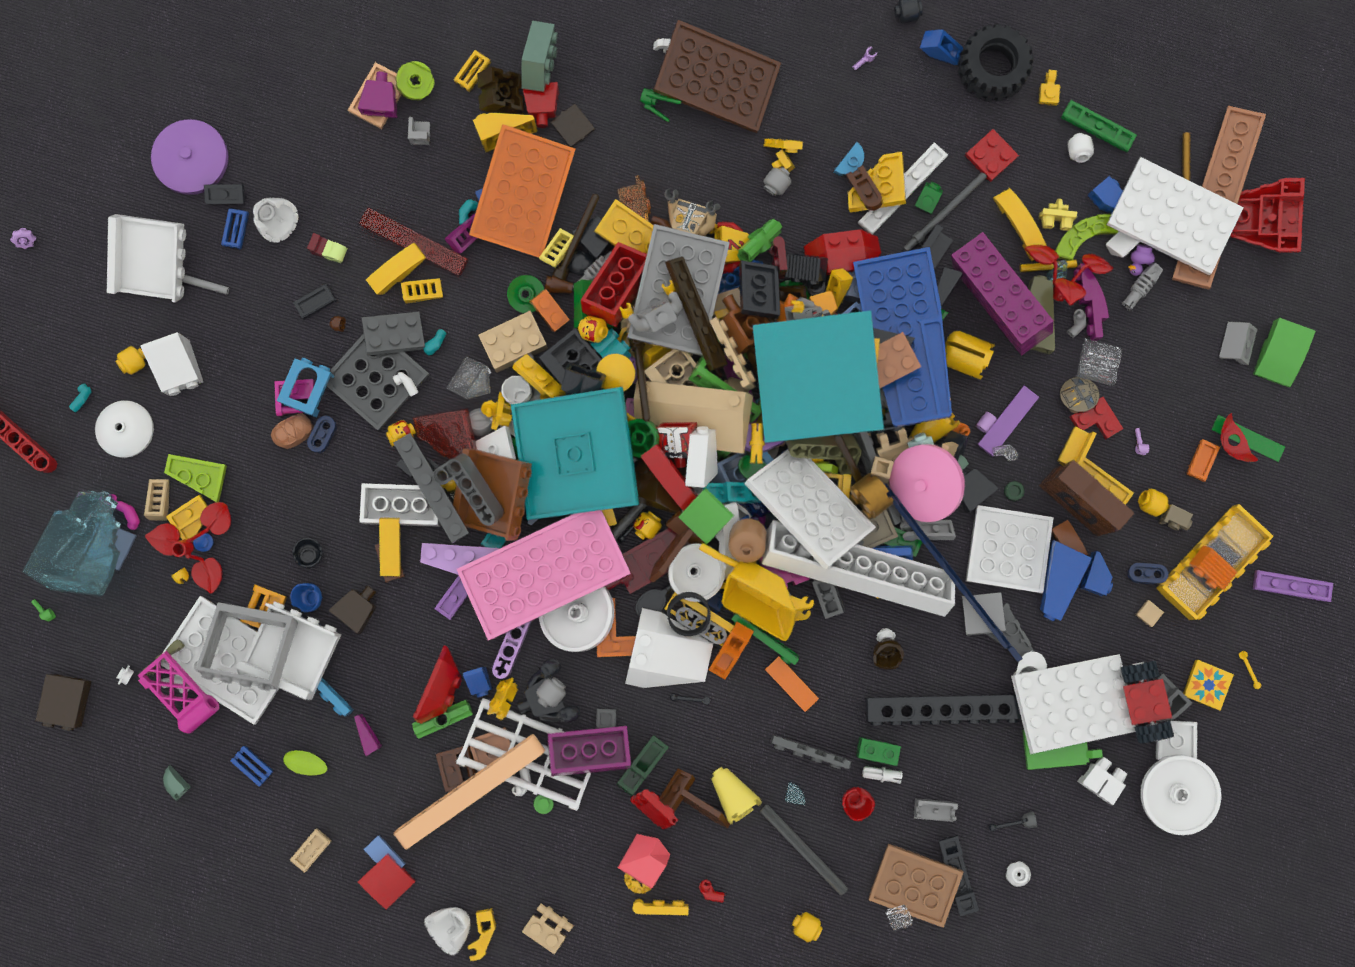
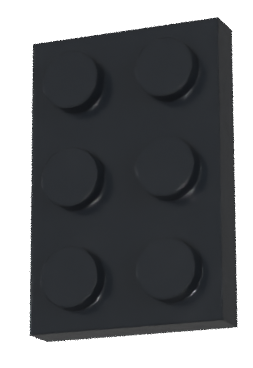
[739,260,780,319]

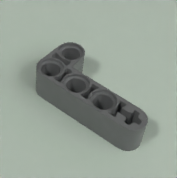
[433,453,504,526]

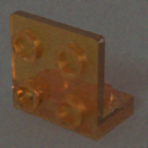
[617,175,651,221]

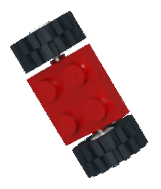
[1120,661,1174,743]

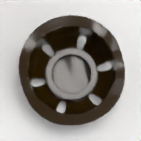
[873,639,904,669]

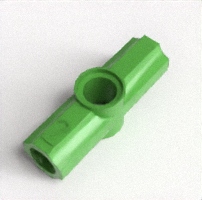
[737,219,782,262]
[412,699,473,739]

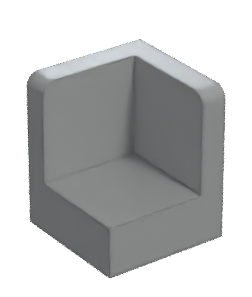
[408,117,430,145]

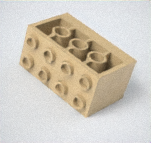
[645,349,701,387]

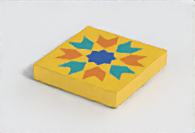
[1183,660,1234,711]

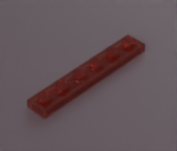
[359,207,468,277]

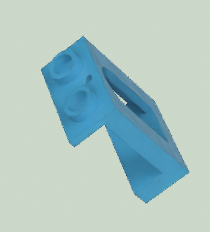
[277,358,334,418]

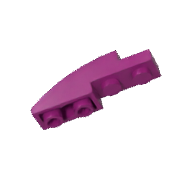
[1074,263,1109,341]

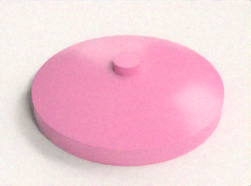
[889,444,965,522]

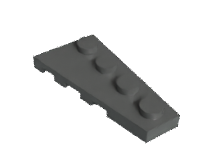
[771,735,851,770]

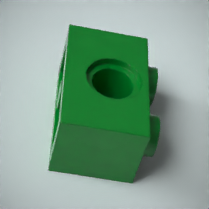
[856,737,901,766]

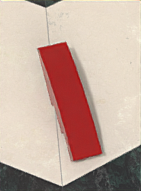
[641,444,698,511]

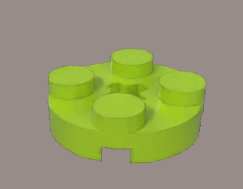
[396,61,434,101]

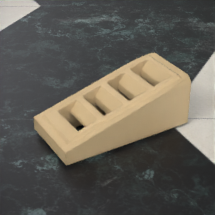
[144,479,169,521]

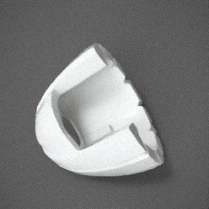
[253,198,298,242]
[425,907,470,955]

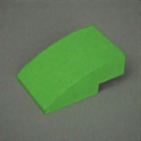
[1253,318,1315,387]

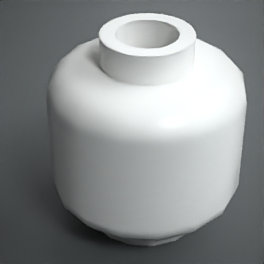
[1068,133,1094,163]

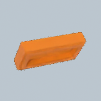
[1186,439,1220,482]

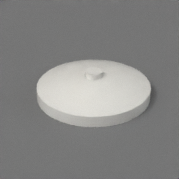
[539,586,614,652]
[1141,755,1221,835]

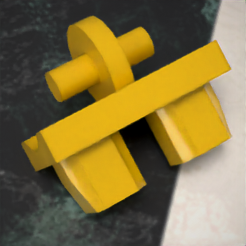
[481,392,512,430]

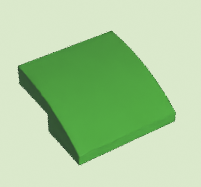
[679,488,734,544]

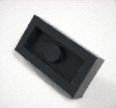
[204,184,245,204]

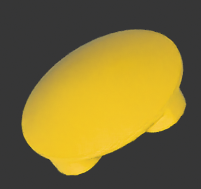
[596,354,635,391]

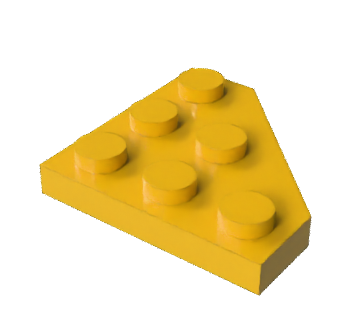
[848,152,906,213]

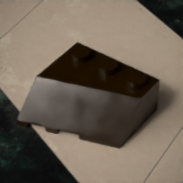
[634,445,688,514]

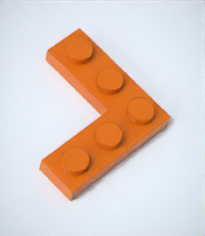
[597,598,636,657]

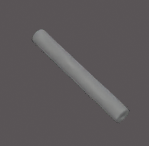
[182,275,230,295]

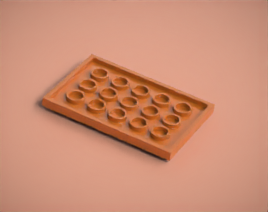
[469,124,575,258]

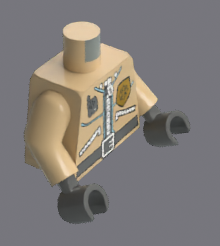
[664,189,720,236]

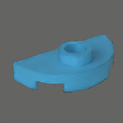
[834,142,864,176]

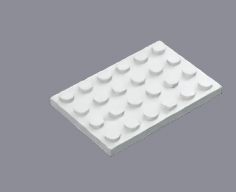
[1107,157,1244,275]
[744,450,876,570]
[161,596,279,725]
[1011,654,1138,754]

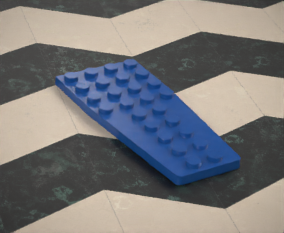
[853,247,952,427]

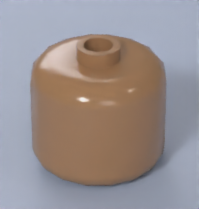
[729,519,767,562]

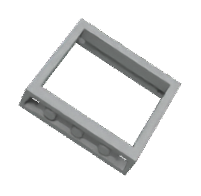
[196,602,298,691]

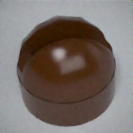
[330,316,346,332]

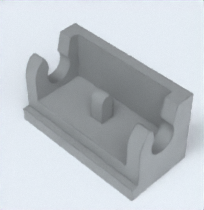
[914,798,958,822]

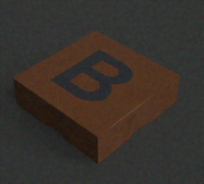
[1039,460,1134,536]

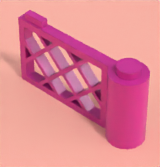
[138,651,219,734]

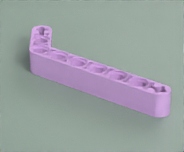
[492,621,532,679]

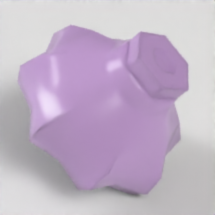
[10,228,36,249]

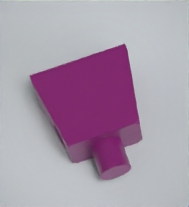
[358,71,397,118]

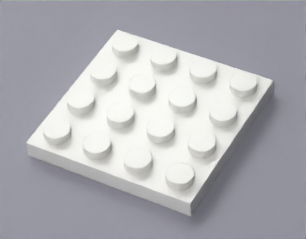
[966,505,1054,594]

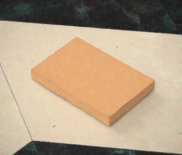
[348,62,402,129]

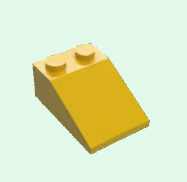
[473,113,537,152]

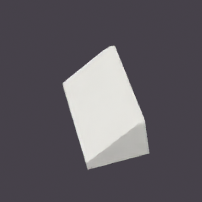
[1106,231,1140,257]

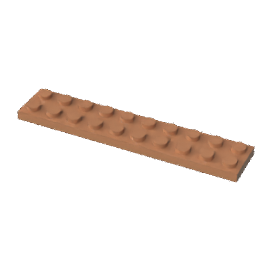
[1172,106,1266,290]

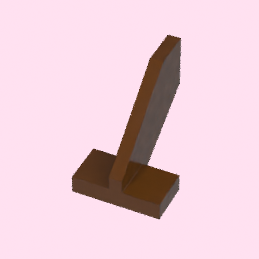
[649,511,703,583]
[659,769,730,828]

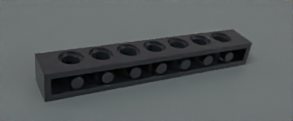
[865,695,1022,726]

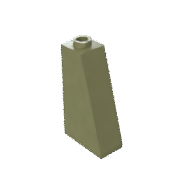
[1028,275,1055,355]

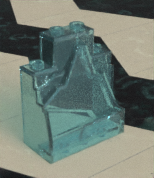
[22,490,121,596]

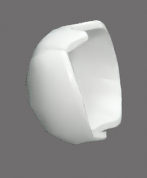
[501,376,532,405]

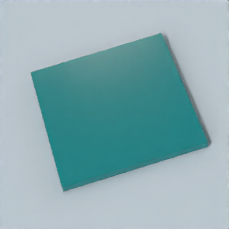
[753,310,884,443]
[511,387,639,520]

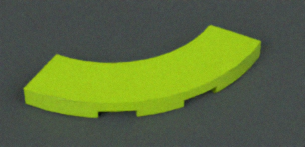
[1055,214,1118,261]

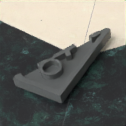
[986,603,1034,657]

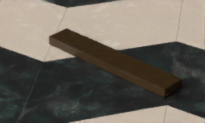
[665,256,728,371]

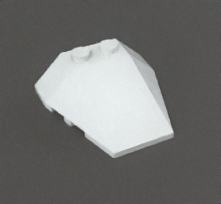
[625,608,713,688]

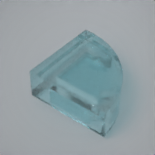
[1046,260,1068,281]
[785,782,805,805]

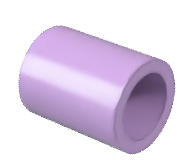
[976,412,997,433]

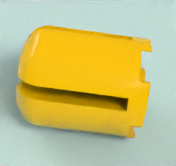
[945,331,995,380]

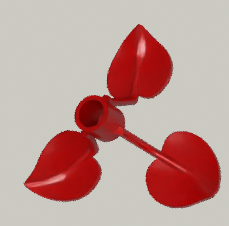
[1024,245,1113,306]
[145,502,231,594]

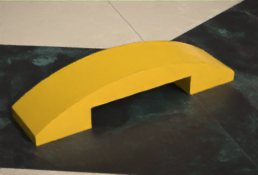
[993,188,1046,261]

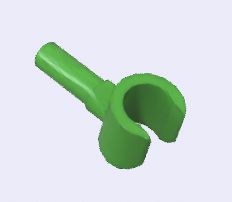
[31,599,56,621]

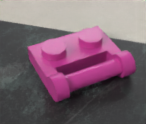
[275,379,315,416]

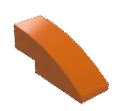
[709,622,754,679]

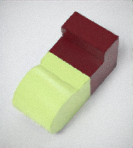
[307,233,347,263]

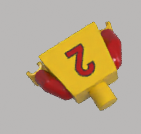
[708,222,749,274]

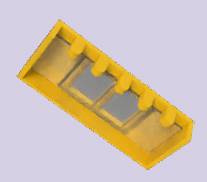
[1156,504,1273,620]

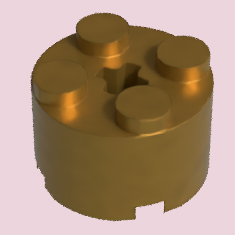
[849,473,894,519]

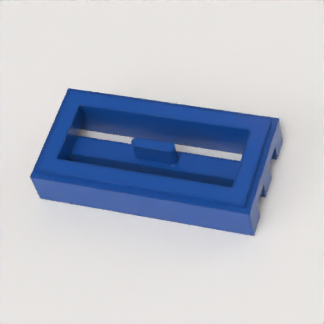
[221,208,249,249]
[230,746,274,787]

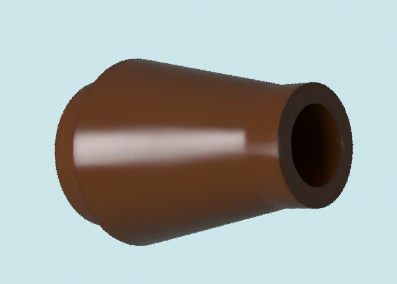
[544,275,573,294]

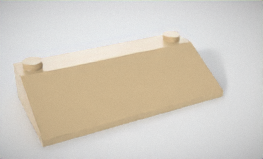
[634,380,753,454]

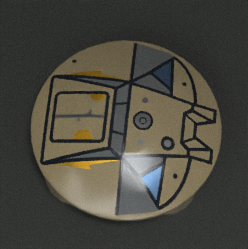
[1060,377,1099,413]

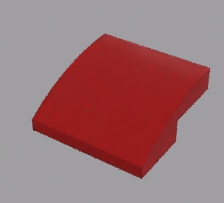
[358,853,416,909]

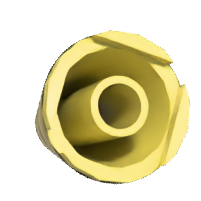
[711,767,762,824]

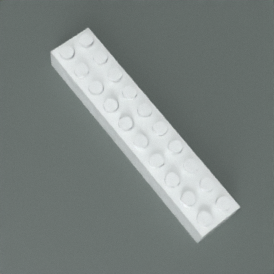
[762,520,955,617]

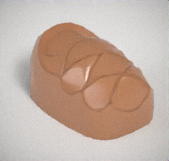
[271,413,314,449]

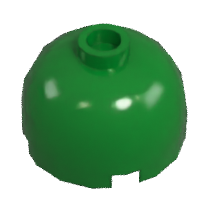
[628,419,660,458]

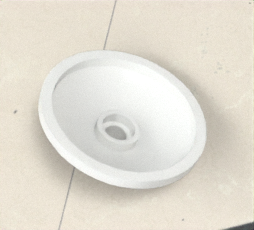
[95,401,154,458]
[668,543,725,602]

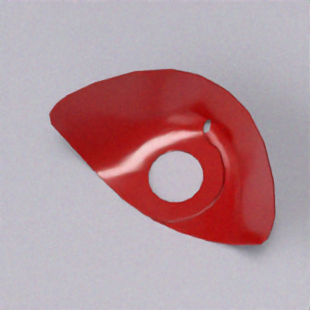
[1220,413,1258,462]

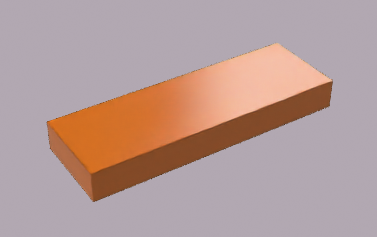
[765,656,819,712]

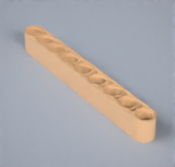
[393,734,545,849]

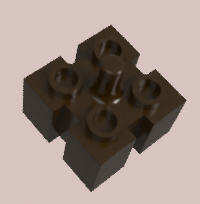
[477,67,523,114]

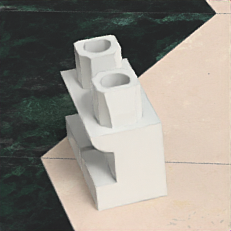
[1077,757,1127,805]

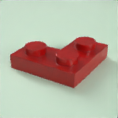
[1070,397,1123,439]

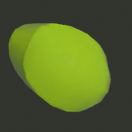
[283,751,327,775]

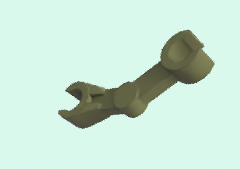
[143,639,185,677]

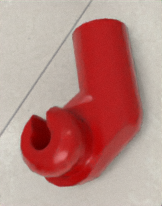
[699,880,725,903]

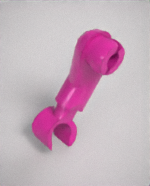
[103,494,140,530]

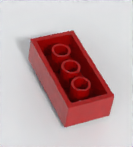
[581,242,647,327]

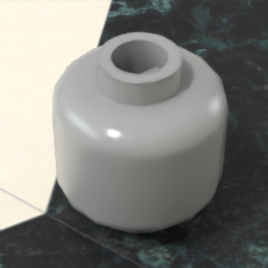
[764,167,791,196]
[536,677,566,707]

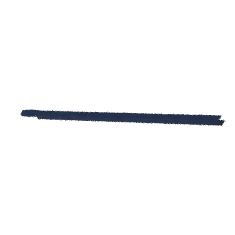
[885,484,1023,662]

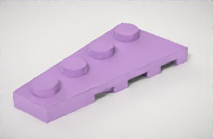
[420,543,499,575]

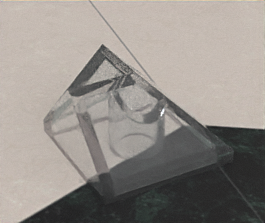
[446,357,491,399]

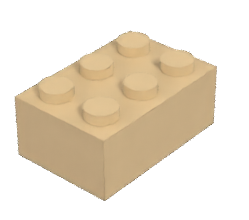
[478,311,548,373]

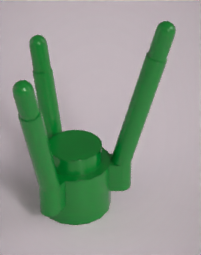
[640,88,681,122]

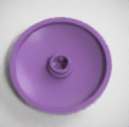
[151,119,228,195]

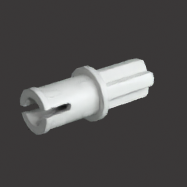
[862,766,902,784]

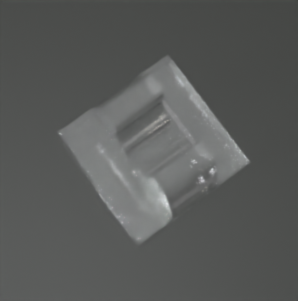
[886,905,913,931]

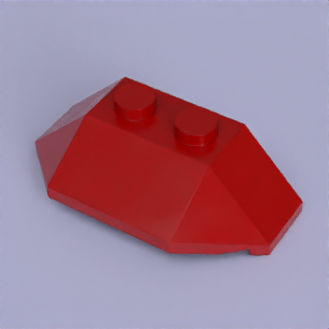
[804,229,881,275]
[413,646,462,724]

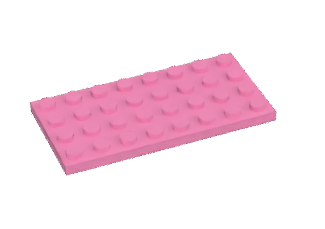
[456,510,631,640]

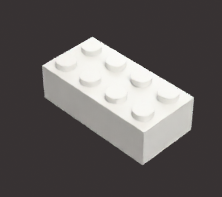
[360,484,441,527]

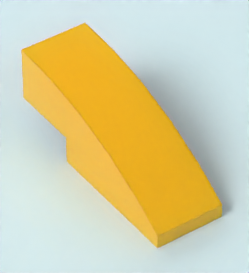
[366,243,426,295]

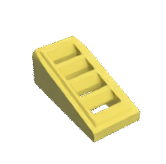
[539,228,574,268]

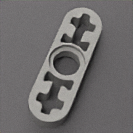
[676,607,727,644]

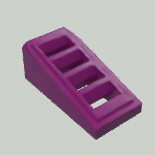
[445,214,477,253]
[354,714,382,756]

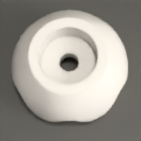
[1006,861,1031,887]

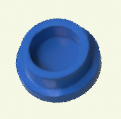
[193,533,213,552]

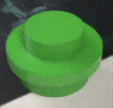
[534,795,554,814]

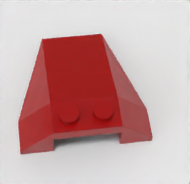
[1230,178,1305,253]

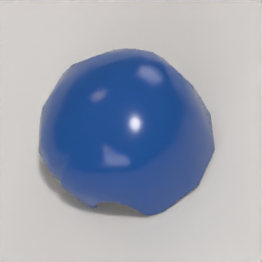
[290,583,323,612]

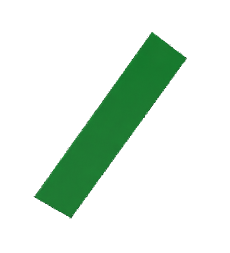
[1211,415,1285,462]

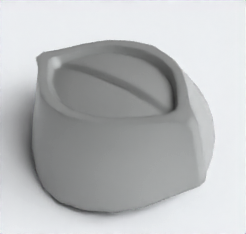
[464,408,493,436]

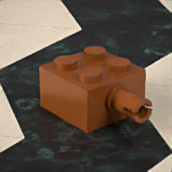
[722,294,770,354]

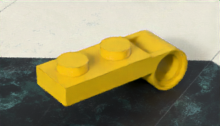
[512,354,566,399]

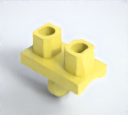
[1039,199,1077,231]

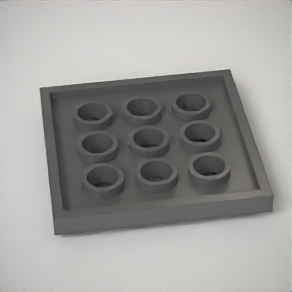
[327,334,430,431]

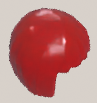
[842,787,875,821]

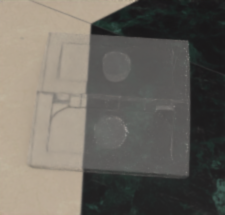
[1077,339,1122,387]

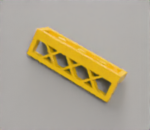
[664,592,734,646]

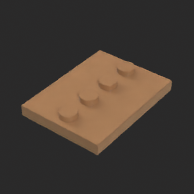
[868,843,963,928]

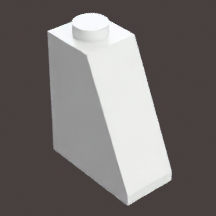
[685,426,718,487]

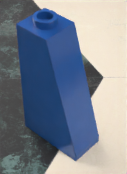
[1040,540,1092,621]

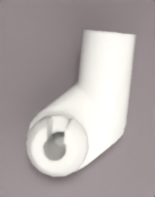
[512,768,531,796]

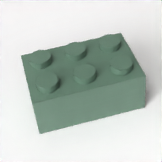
[521,21,558,92]

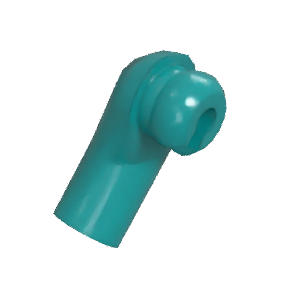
[459,199,478,225]
[423,329,446,355]
[69,384,92,412]

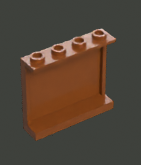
[453,448,532,541]

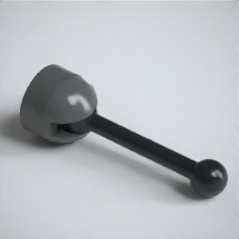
[989,812,1037,832]

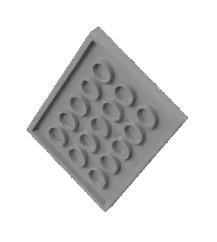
[627,224,730,356]

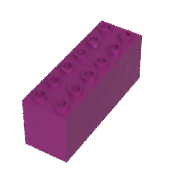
[951,232,1054,356]

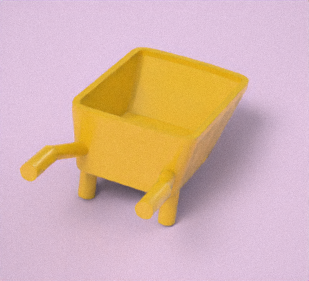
[699,543,814,641]

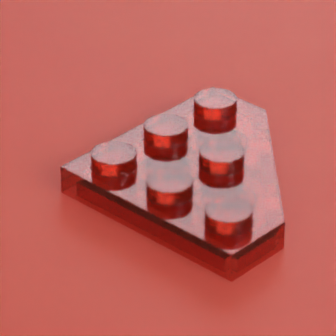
[413,408,477,466]

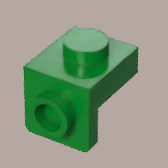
[915,182,943,214]

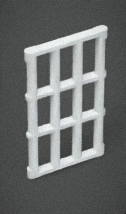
[456,698,591,811]

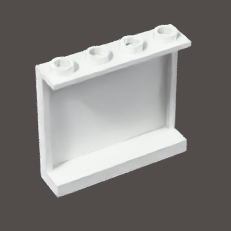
[107,214,186,302]
[236,601,341,700]

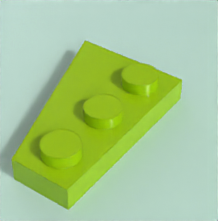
[164,454,227,502]

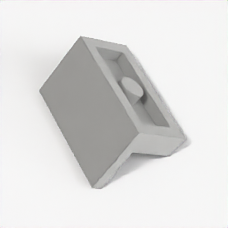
[1219,322,1257,365]

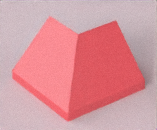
[618,834,670,889]

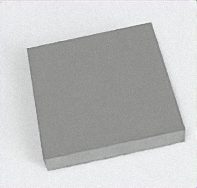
[962,592,1006,635]

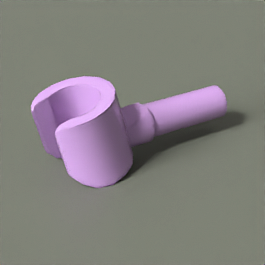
[853,47,877,70]
[1135,428,1149,455]

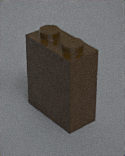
[36,674,92,731]

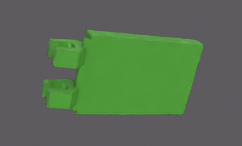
[1022,730,1103,770]

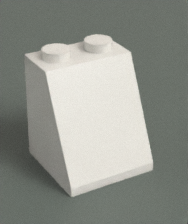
[140,332,204,396]

